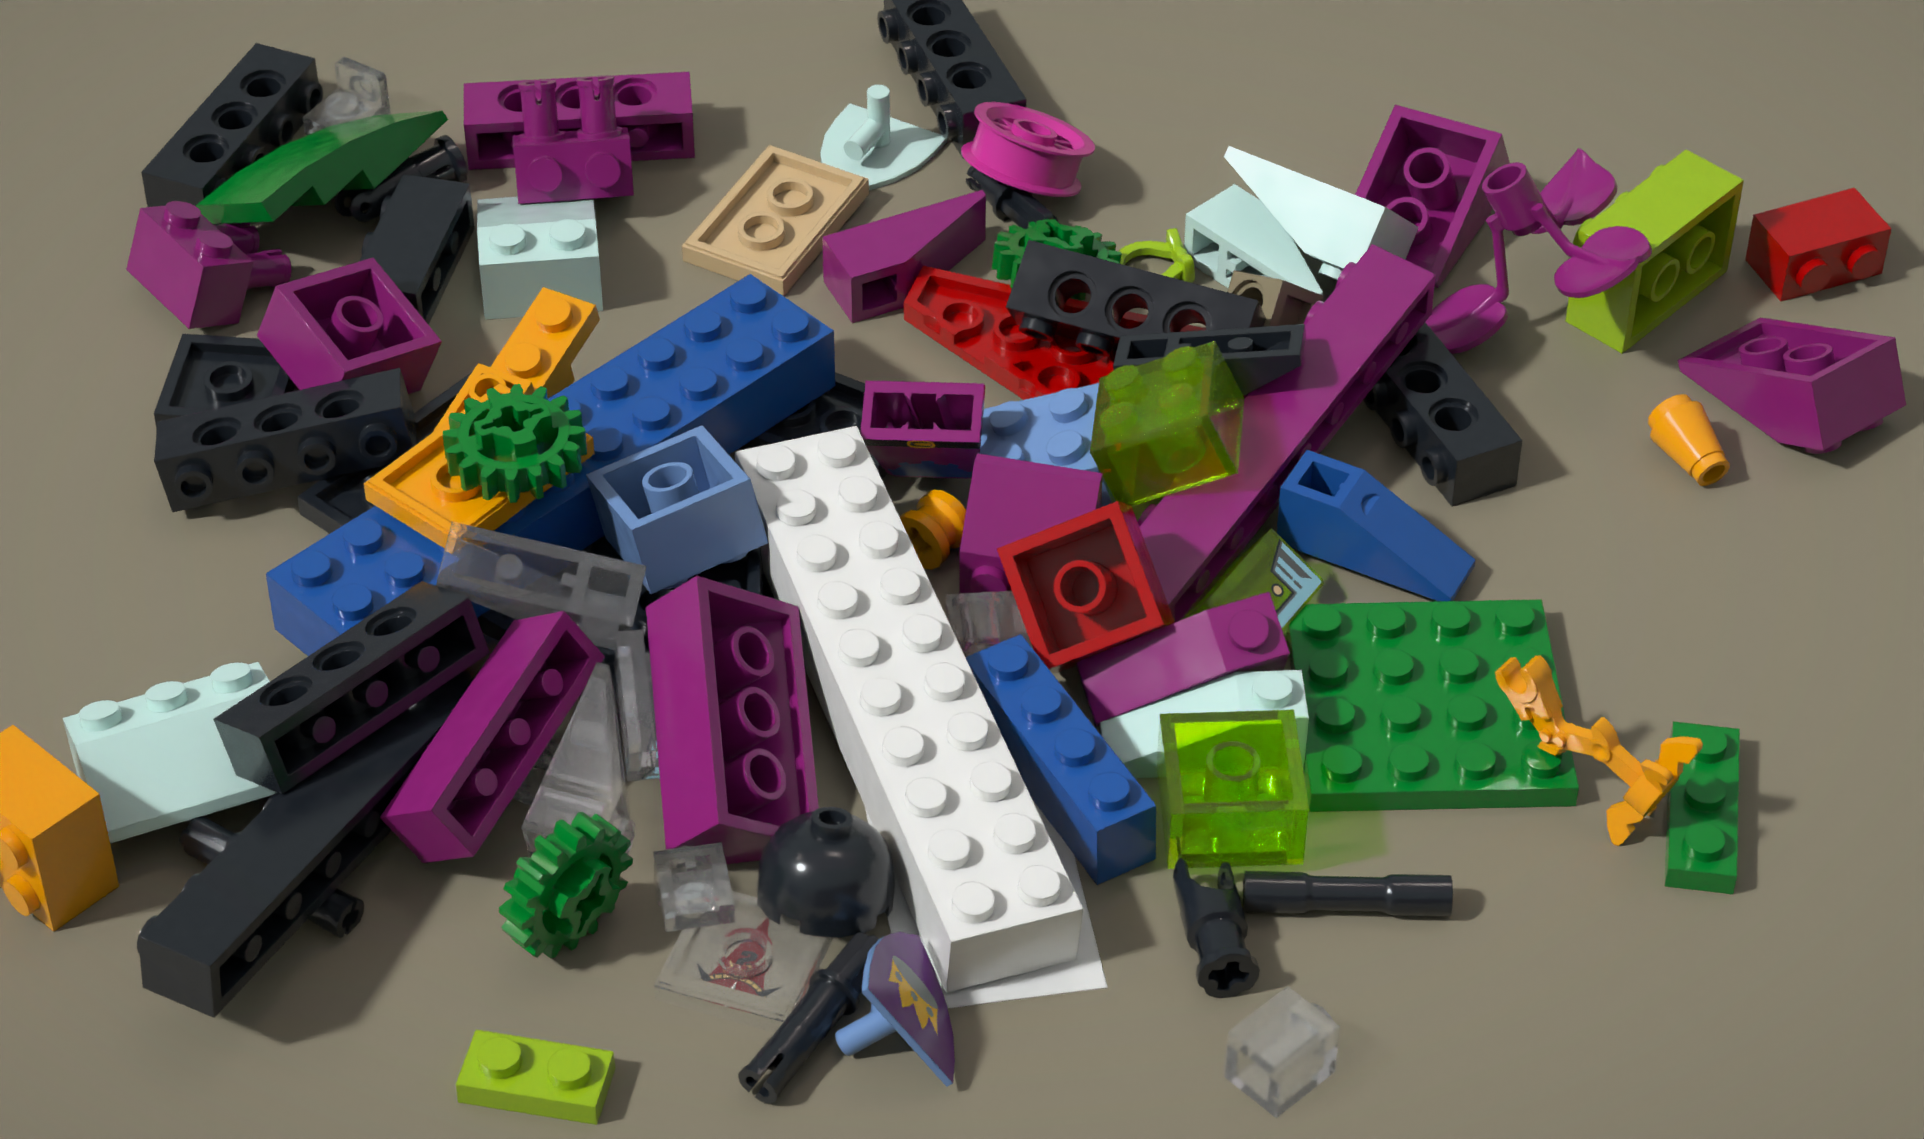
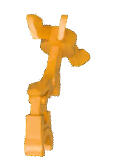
[1495,655,1703,845]

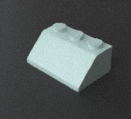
[63,662,277,843]

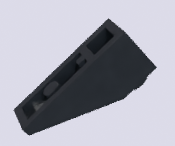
[1113,324,1306,433]

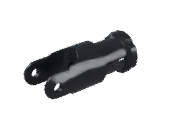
[334,135,468,222]
[1173,858,1260,998]

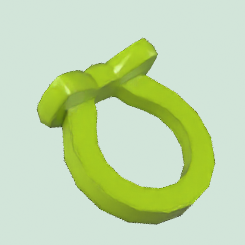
[1118,228,1195,283]

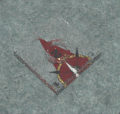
[654,884,834,1033]

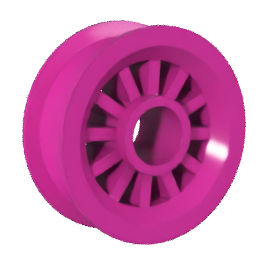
[961,102,1095,197]

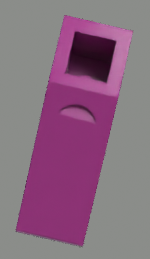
[822,190,986,323]

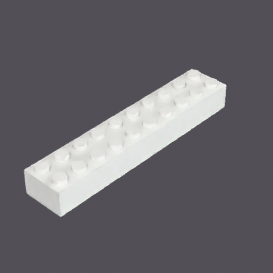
[735,426,1084,993]

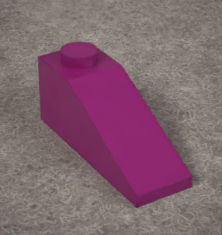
[1076,592,1290,726]

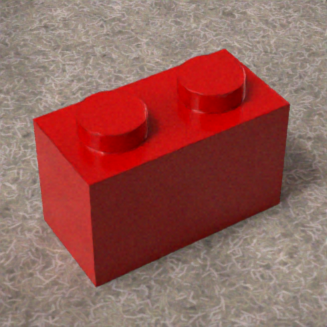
[1745,187,1892,302]

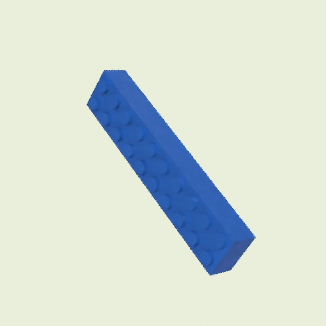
[266,274,835,656]

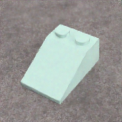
[1224,146,1419,282]
[477,197,603,320]

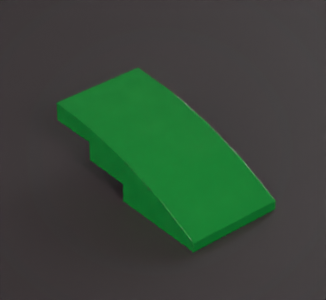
[195,110,448,224]

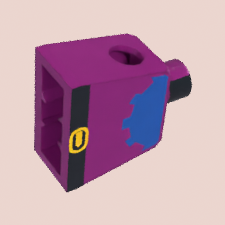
[860,380,986,480]

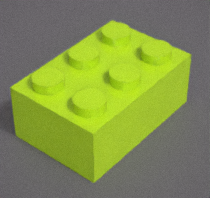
[1565,149,1744,354]

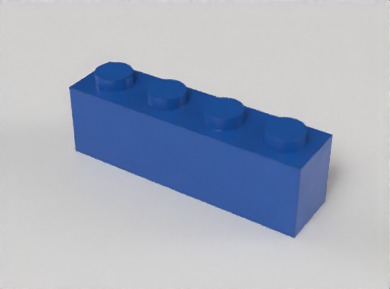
[965,634,1156,885]

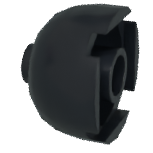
[757,807,895,938]

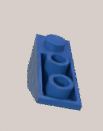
[1276,450,1476,601]

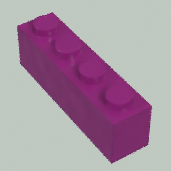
[380,611,605,863]

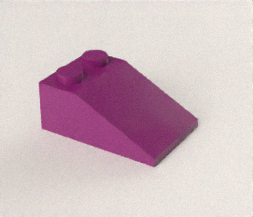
[1355,104,1510,288]
[1678,317,1906,454]

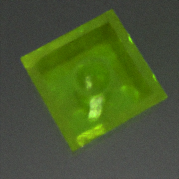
[1090,341,1244,506]
[1157,710,1309,869]

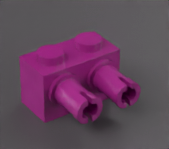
[513,75,634,204]
[126,201,292,329]

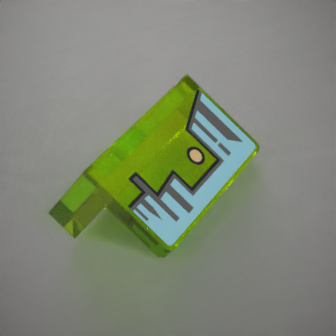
[1183,528,1324,631]

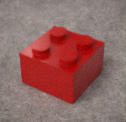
[997,501,1175,673]

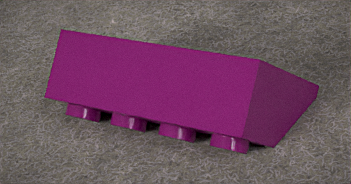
[646,576,819,865]

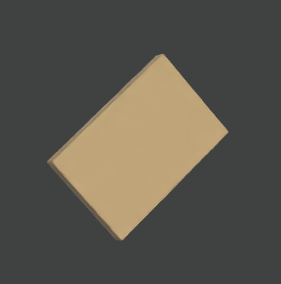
[682,145,869,296]

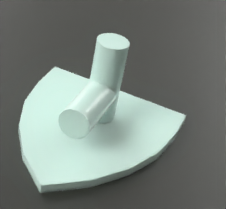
[820,85,947,191]

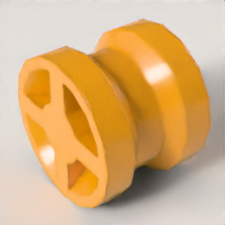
[900,489,966,570]

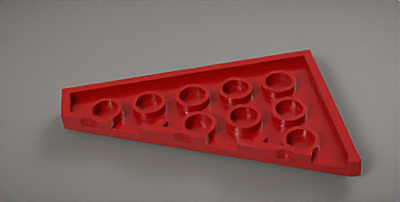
[904,265,1240,495]

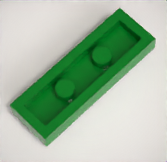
[1664,721,1740,894]

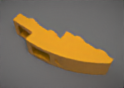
[432,287,600,433]

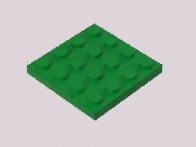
[1285,599,1579,812]

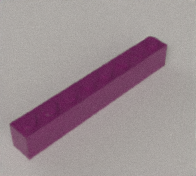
[1138,244,1436,622]

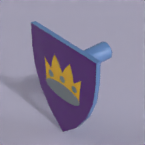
[835,931,955,1087]

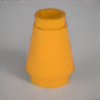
[1648,394,1730,486]

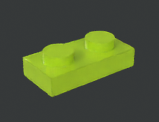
[456,1029,615,1125]

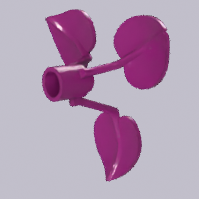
[1426,148,1652,354]

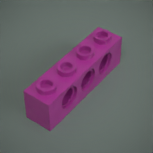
[463,72,695,170]

